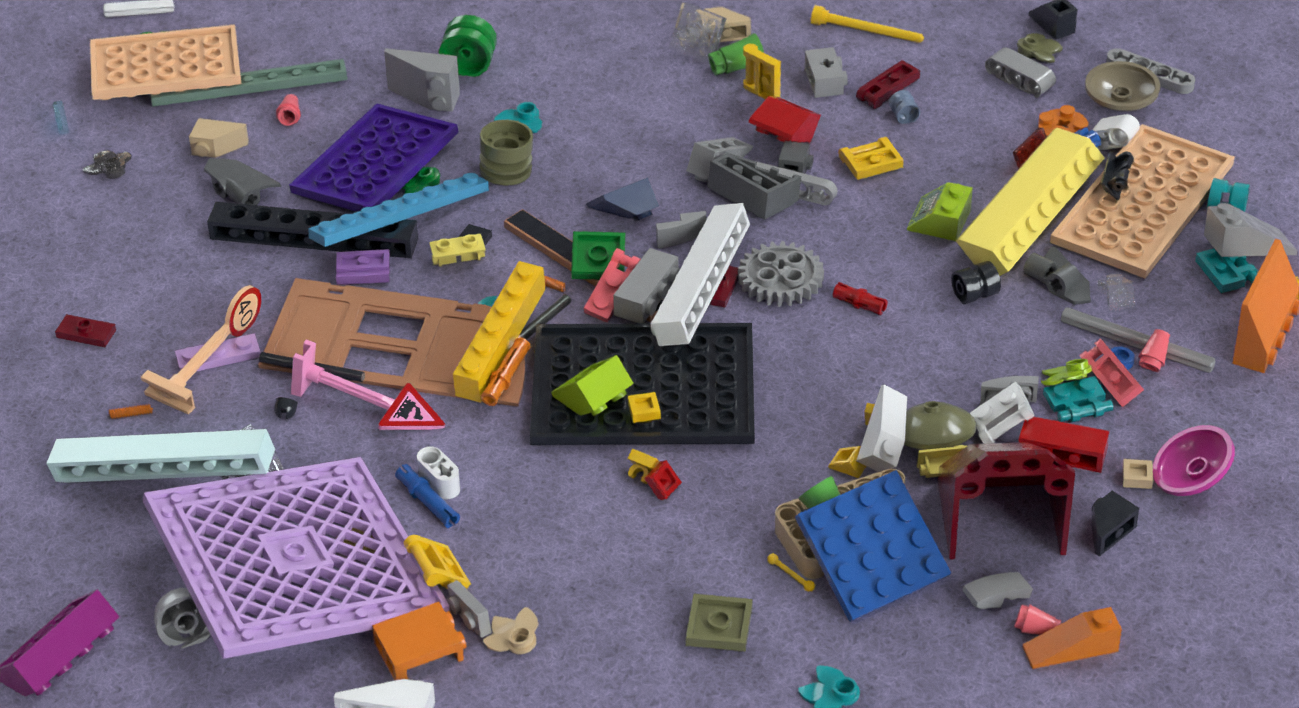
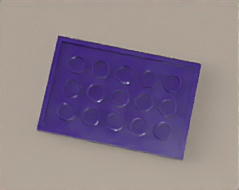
[289,103,459,212]

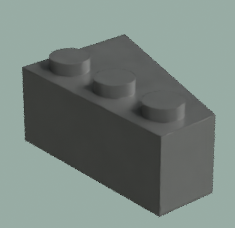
[707,153,802,220]

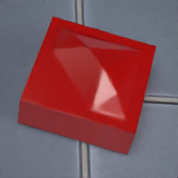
[644,460,682,500]

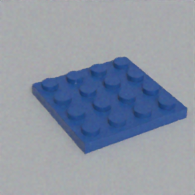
[795,470,952,622]

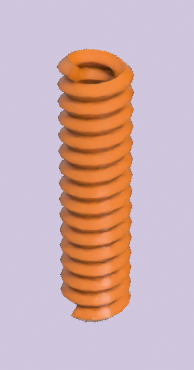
[544,275,566,292]
[109,403,153,419]

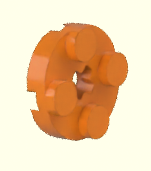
[1038,105,1088,140]

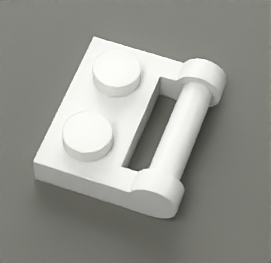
[970,382,1035,444]

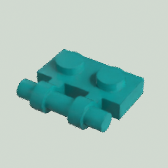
[1195,248,1258,293]
[1043,376,1113,423]

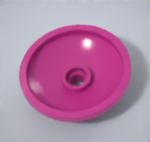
[1153,425,1235,496]

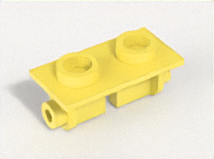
[429,234,486,267]
[917,445,968,478]

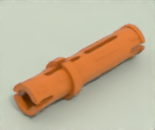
[481,337,531,406]

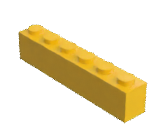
[453,261,545,403]

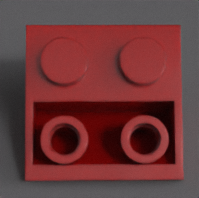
[748,96,821,143]

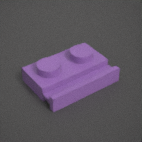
[336,249,390,285]

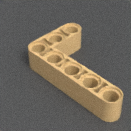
[775,469,905,579]

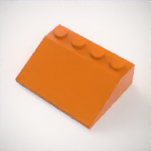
[1232,239,1299,373]

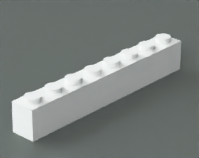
[651,203,750,346]

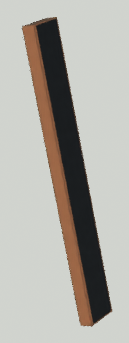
[504,209,664,323]

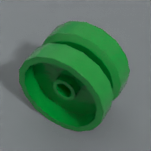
[439,15,497,77]

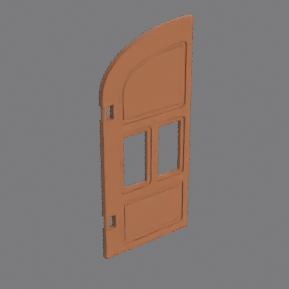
[258,278,525,407]

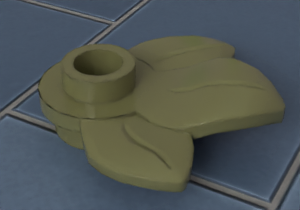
[1017,33,1063,63]

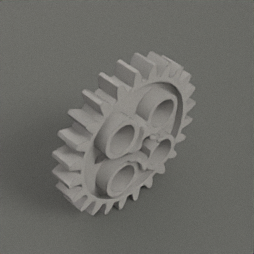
[738,241,824,307]

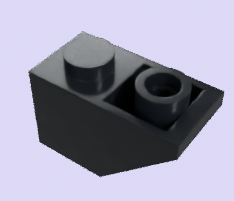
[1028,0,1078,40]

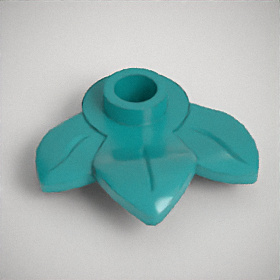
[494,102,542,133]
[798,666,860,708]

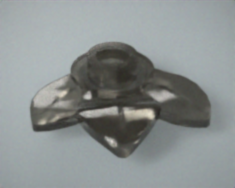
[82,150,132,179]

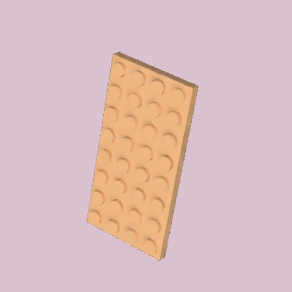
[1050,124,1235,278]

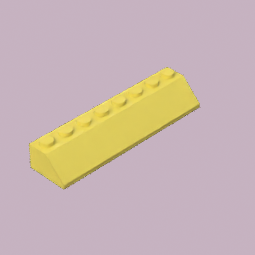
[956,128,1104,276]

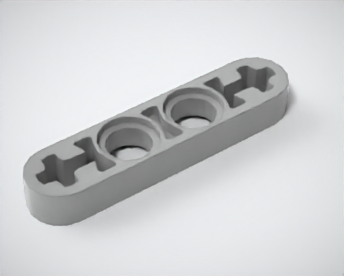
[1106,49,1195,94]
[755,161,838,205]

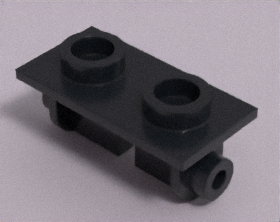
[1100,151,1134,201]

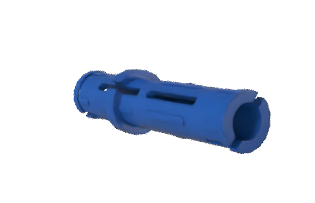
[395,464,460,528]

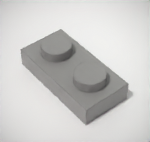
[447,580,491,638]

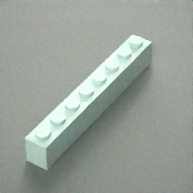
[46,429,275,483]

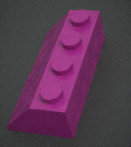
[0,589,120,697]

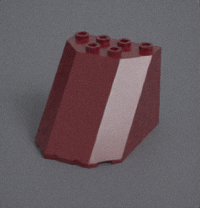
[938,442,1075,560]

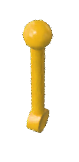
[767,553,815,592]

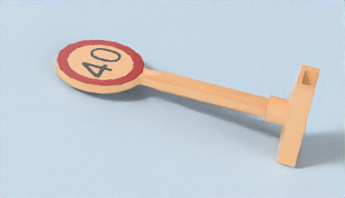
[141,285,261,415]

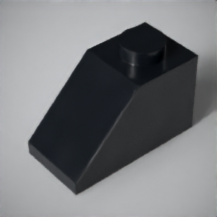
[1091,490,1139,557]

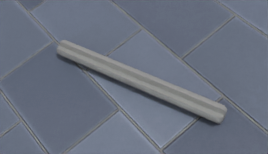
[1061,307,1216,373]

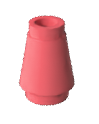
[276,94,301,126]
[1138,329,1170,372]
[1014,604,1061,635]

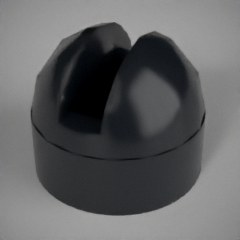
[274,397,298,419]

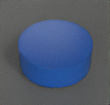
[1110,347,1135,370]

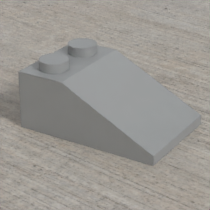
[384,48,460,112]
[1204,203,1298,257]

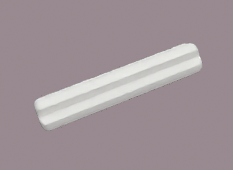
[103,0,174,17]

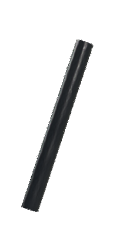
[259,352,365,382]

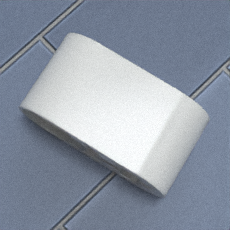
[1092,114,1140,150]
[417,447,460,499]

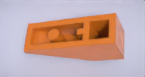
[1022,607,1122,669]

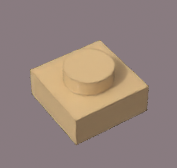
[1123,459,1153,489]

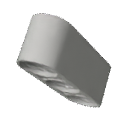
[985,47,1056,97]

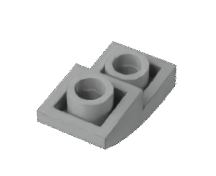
[656,211,706,248]
[980,376,1039,405]
[962,572,1033,609]

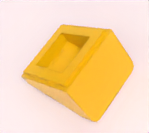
[828,446,867,478]

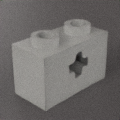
[805,47,848,98]

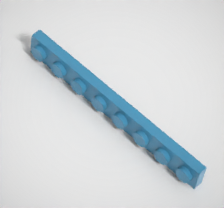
[309,173,489,247]

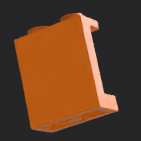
[372,601,467,681]

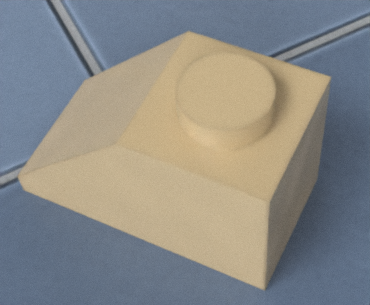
[698,7,751,44]
[189,118,249,158]

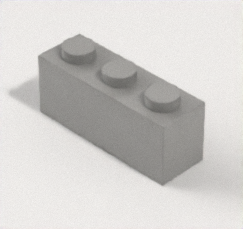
[613,248,680,323]

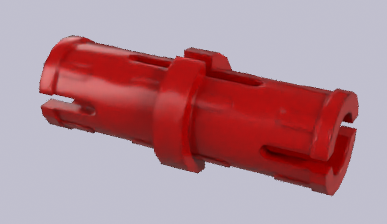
[833,282,888,316]

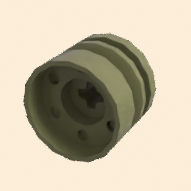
[479,119,533,186]

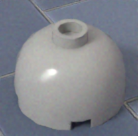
[153,588,210,649]

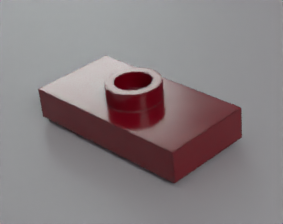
[709,266,739,308]
[55,314,116,348]

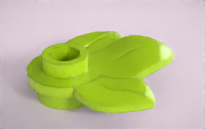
[1041,359,1092,386]

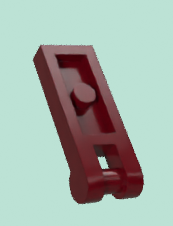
[856,60,920,109]

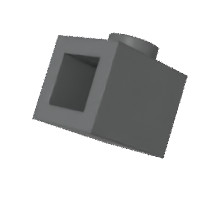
[778,141,814,174]

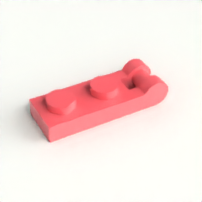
[584,248,641,323]
[1079,338,1144,407]

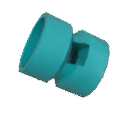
[1207,178,1250,212]

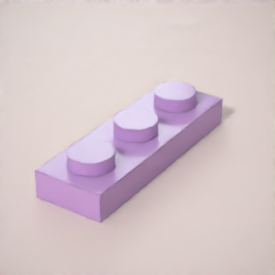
[175,334,260,371]

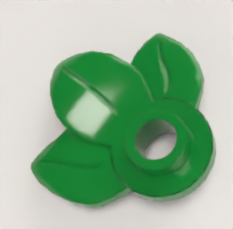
[401,167,440,194]

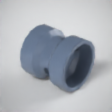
[889,90,920,124]

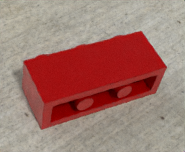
[1018,417,1110,473]

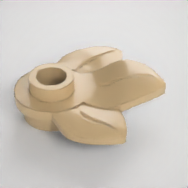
[483,607,538,654]

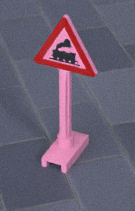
[291,339,445,430]

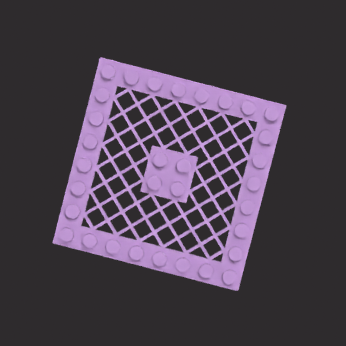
[143,457,450,659]

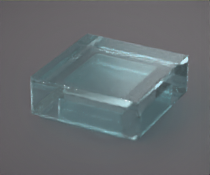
[52,101,69,135]

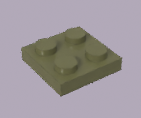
[686,594,753,652]

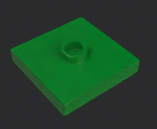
[571,231,625,280]

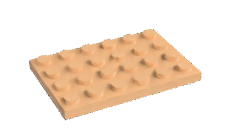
[90,25,241,100]

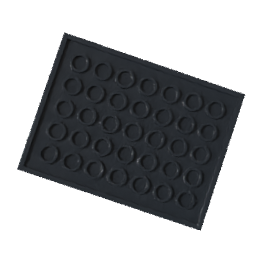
[530,323,755,445]

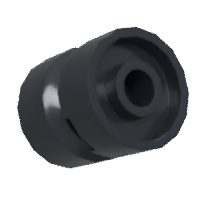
[951,261,1001,304]

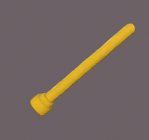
[811,5,924,43]

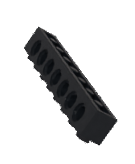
[207,202,418,259]

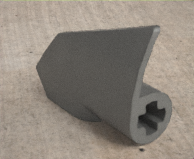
[204,158,281,205]
[1023,246,1091,305]

